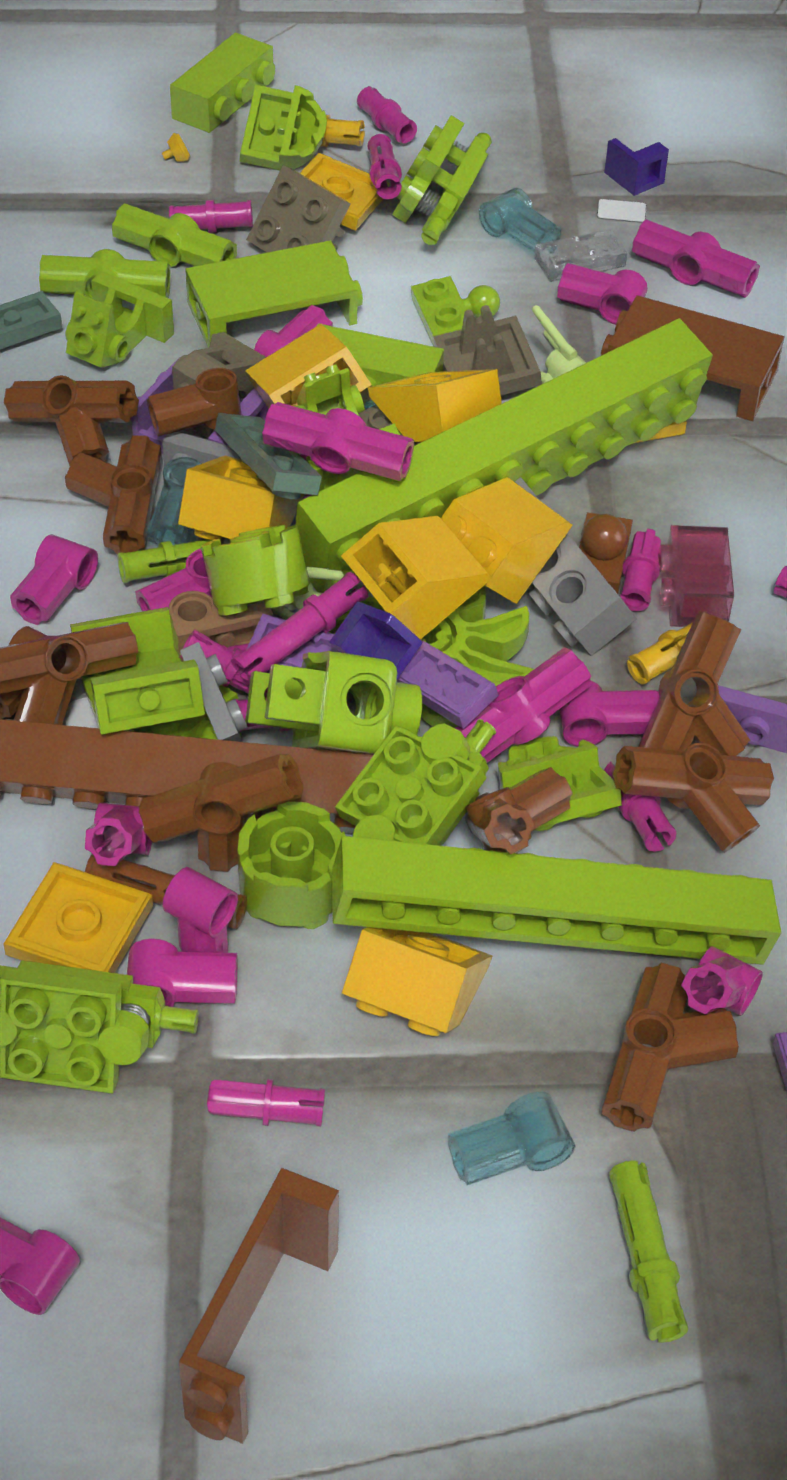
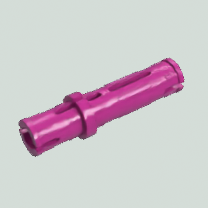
[367,134,402,200]
[231,572,368,685]

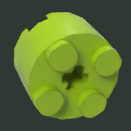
[201,525,310,616]
[238,802,346,929]

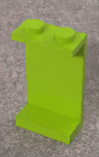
[185,240,363,348]
[70,607,205,735]

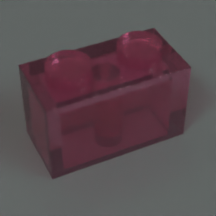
[658,525,734,627]

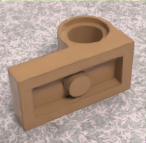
[169,591,274,661]

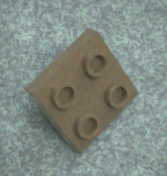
[246,165,351,252]
[433,305,542,395]

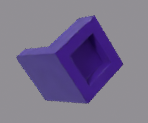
[604,138,669,196]
[329,601,423,680]

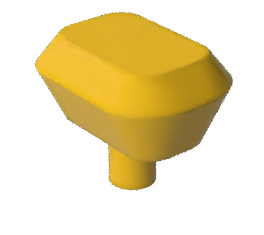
[162,133,190,162]

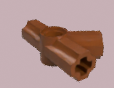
[4,375,139,466]
[65,435,162,555]
[638,611,750,756]
[0,622,138,725]
[613,742,774,852]
[139,753,303,872]
[465,767,573,854]
[602,962,739,1132]

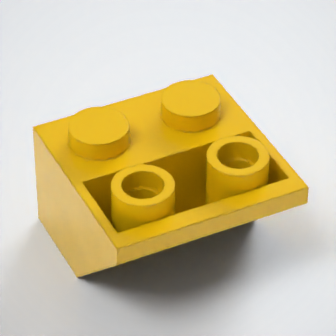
[245,324,372,409]
[341,516,492,640]

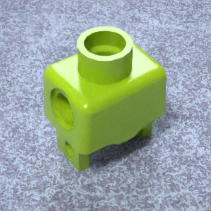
[245,651,422,754]

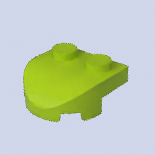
[239,84,327,170]
[498,736,622,831]

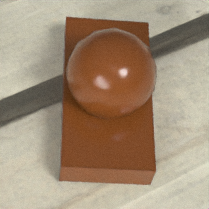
[579,512,633,594]

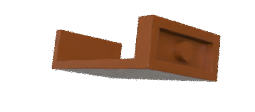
[601,295,785,421]
[179,1167,339,1444]

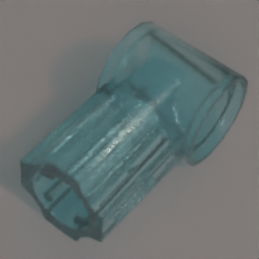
[479,187,561,258]
[147,457,202,546]
[448,1092,576,1186]

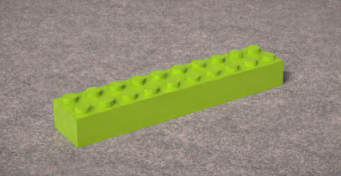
[295,318,713,593]

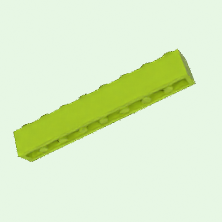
[332,836,781,965]

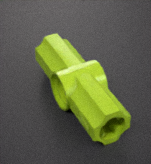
[112,203,237,267]
[39,249,171,299]

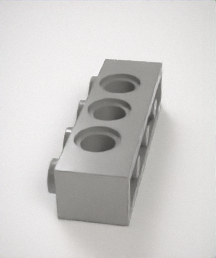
[515,477,637,656]

